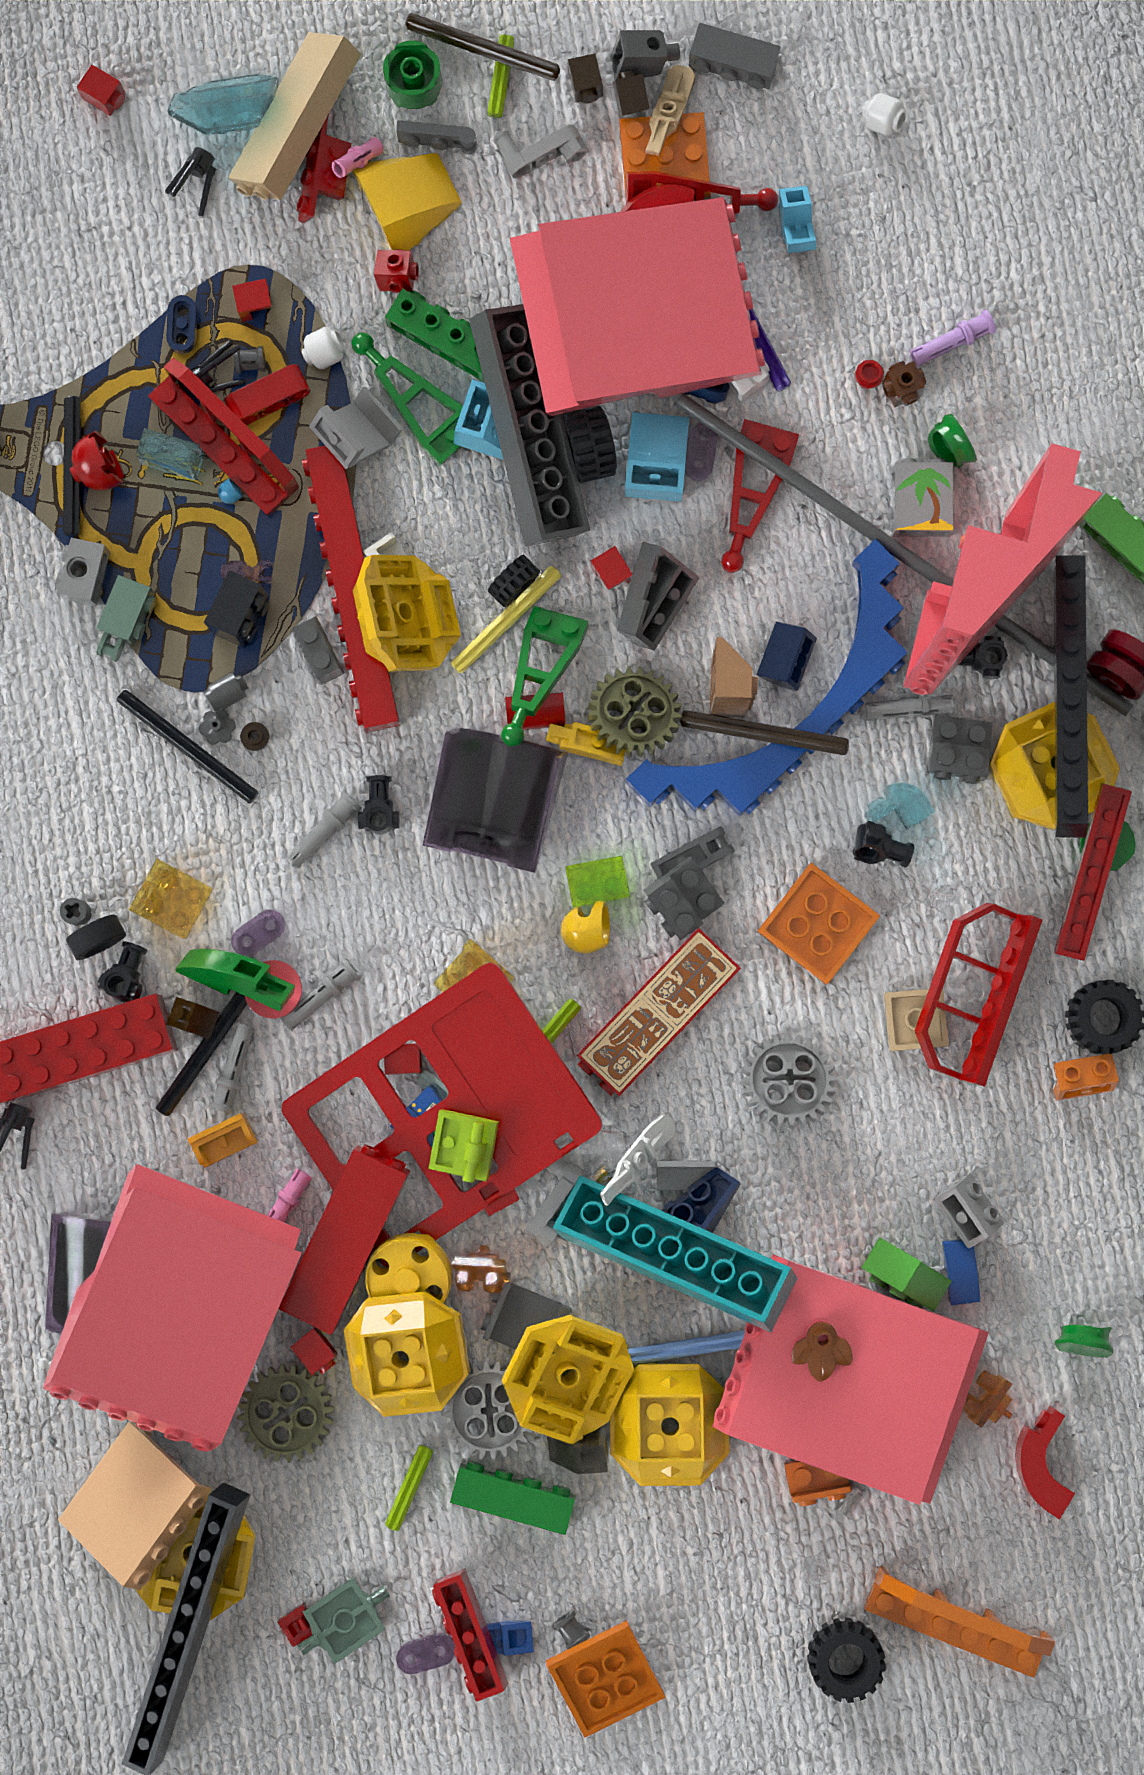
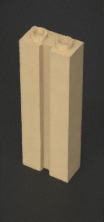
[228,32,361,201]

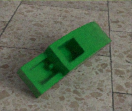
[175,949,295,1012]

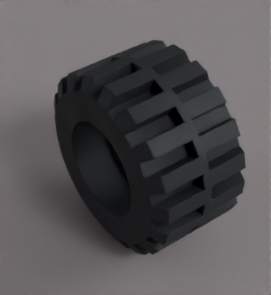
[563,405,617,483]
[1065,979,1144,1054]
[807,1617,886,1703]

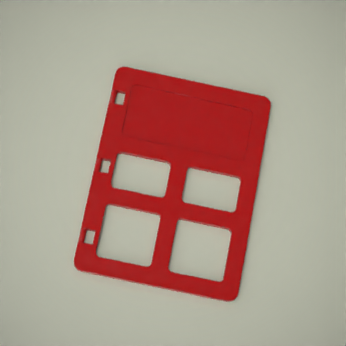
[281,962,602,1268]

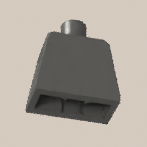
[611,30,680,80]

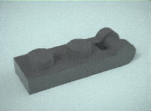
[396,120,477,155]
[650,826,735,879]

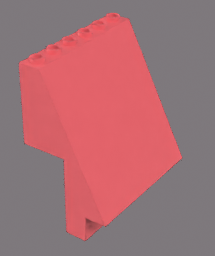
[510,197,765,416]
[903,443,1102,695]
[42,1164,302,1452]
[712,1254,989,1505]

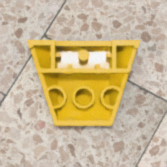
[352,153,462,251]

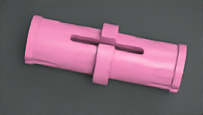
[332,137,383,178]
[267,1168,312,1222]

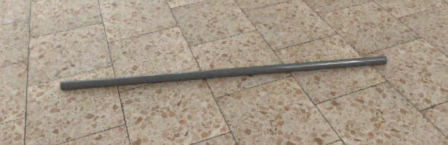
[675,393,1134,716]

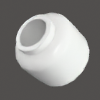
[862,93,907,136]
[301,327,346,370]

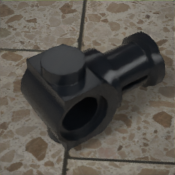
[958,636,1008,679]
[358,775,400,835]
[853,820,914,868]
[97,941,148,1003]

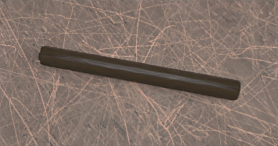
[405,13,560,81]
[680,710,849,755]

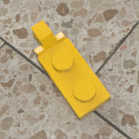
[546,721,626,766]

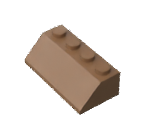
[710,637,758,718]

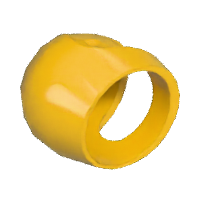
[561,901,610,954]

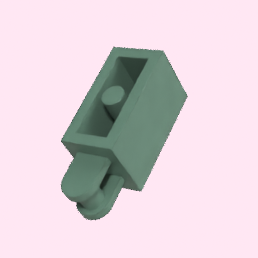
[96,575,156,662]

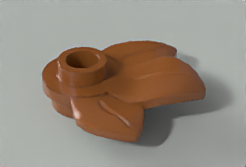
[792,1322,853,1382]

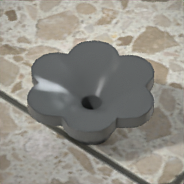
[199,709,236,745]

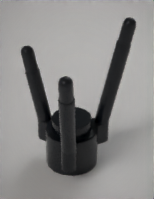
[165,147,217,217]
[190,341,246,392]
[0,1102,35,1170]

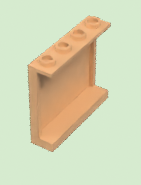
[58,1421,212,1590]

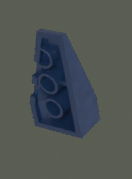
[661,1167,741,1233]

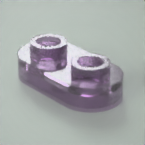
[685,423,718,481]
[231,910,286,956]
[396,1633,455,1675]

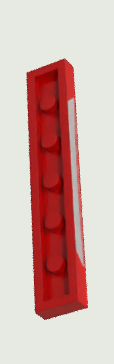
[1054,783,1132,961]

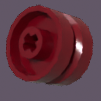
[1087,629,1144,700]

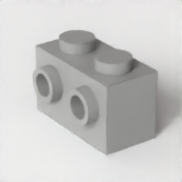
[934,1174,1005,1249]

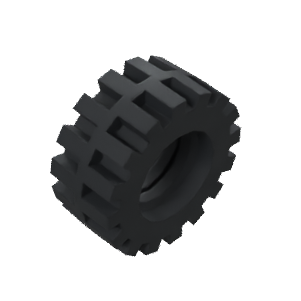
[488,554,540,608]

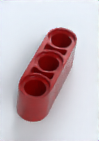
[224,364,311,425]

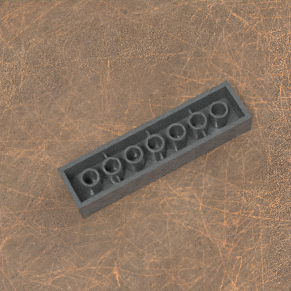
[469,304,591,547]

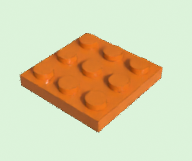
[619,112,711,200]
[757,862,880,985]
[545,1620,666,1738]

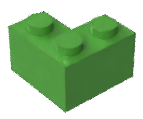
[861,1237,952,1312]

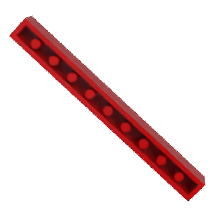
[302,445,400,733]

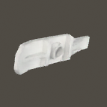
[600,1115,676,1206]

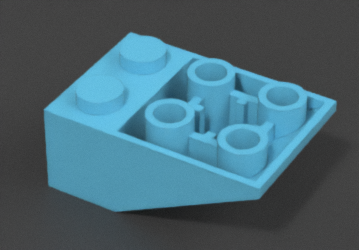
[454,379,504,460]
[625,412,689,502]

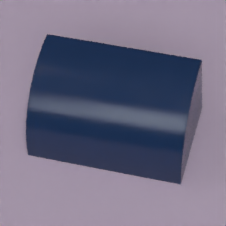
[756,621,817,691]

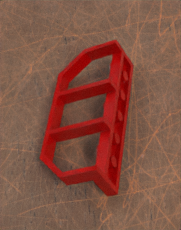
[148,357,299,517]
[914,903,1043,1087]

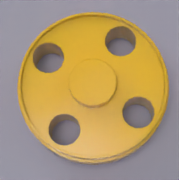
[365,1233,453,1303]

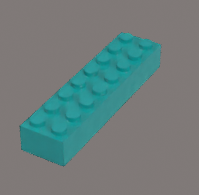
[553,1175,798,1333]

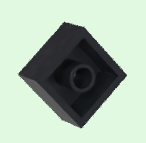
[204,570,270,648]

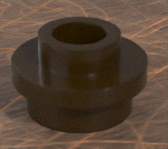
[240,722,270,751]

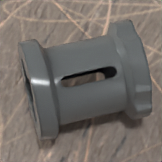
[234,346,266,374]
[60,898,92,926]
[552,1610,590,1649]

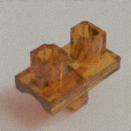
[452,1245,511,1293]
[963,1370,1013,1428]

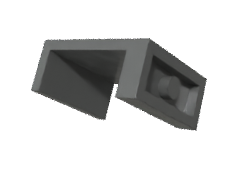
[480,1281,572,1349]

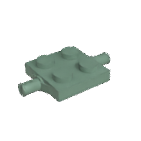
[297,1577,390,1664]

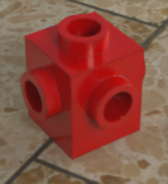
[373,249,419,293]

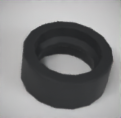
[66,914,126,960]

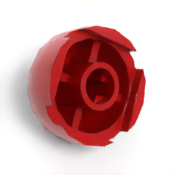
[70,431,124,491]

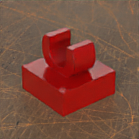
[277,1603,312,1647]

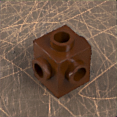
[882,361,926,408]

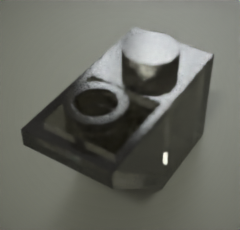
[547,1427,609,1474]

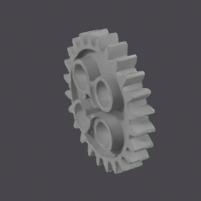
[740,1033,837,1129]
[442,1361,534,1460]

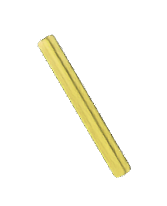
[451,566,561,673]

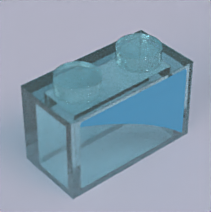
[136,428,205,480]

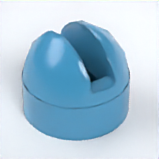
[218,478,243,504]

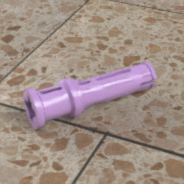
[909,309,996,367]

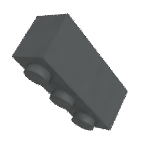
[689,22,781,89]

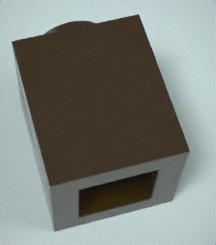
[568,53,603,104]
[612,70,650,116]
[166,997,220,1040]

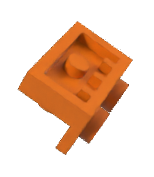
[1053,1053,1119,1101]
[784,1460,852,1506]

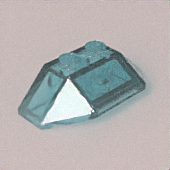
[167,73,279,135]

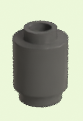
[204,672,249,711]

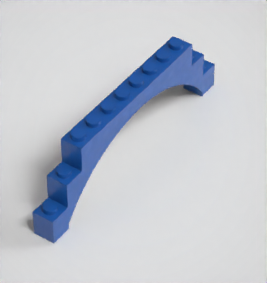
[626,539,908,817]

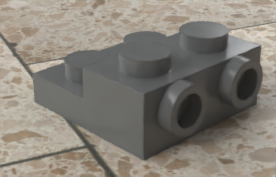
[926,714,993,784]
[643,856,725,941]

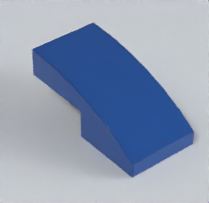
[942,1239,981,1305]
[486,1621,534,1656]

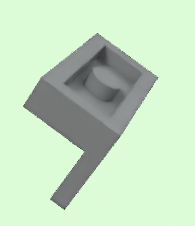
[657,1160,717,1190]

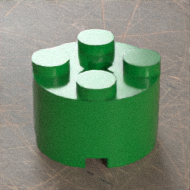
[383,40,442,109]

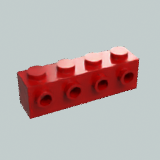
[432,1568,508,1702]

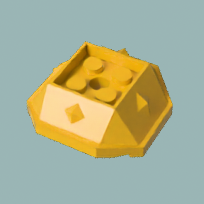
[353,555,461,672]
[989,702,1120,830]
[343,1291,470,1417]
[501,1315,634,1444]
[610,1363,729,1486]
[136,1493,256,1621]

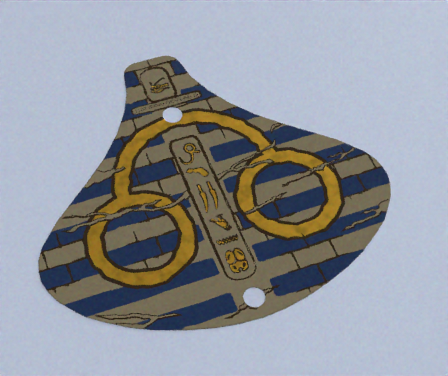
[0,265,356,693]

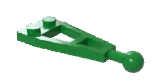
[351,332,463,467]
[501,606,589,747]

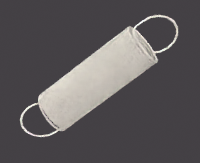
[833,1482,865,1522]

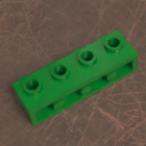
[385,288,484,383]

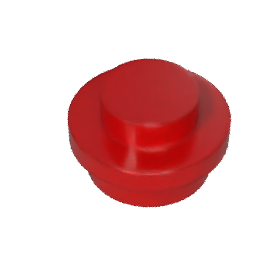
[855,360,884,389]

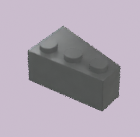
[617,542,699,651]

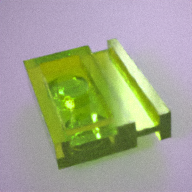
[565,855,630,908]

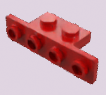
[297,114,351,223]

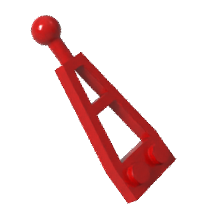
[626,171,779,214]
[721,419,799,573]

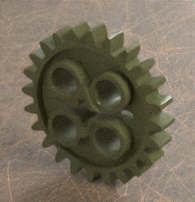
[587,666,682,758]
[237,1363,335,1463]

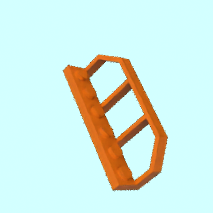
[864,1566,1055,1678]

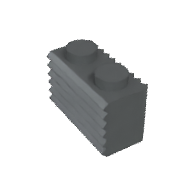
[291,617,344,685]

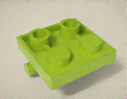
[429,1109,499,1183]

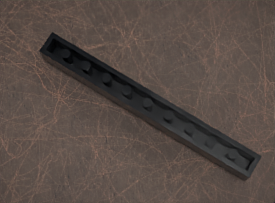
[1054,555,1088,838]
[122,1482,251,1775]

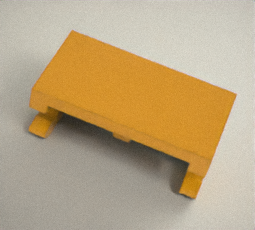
[187,1113,258,1168]

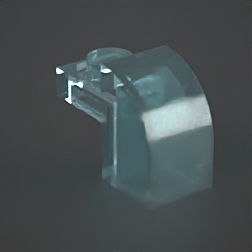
[864,783,935,830]

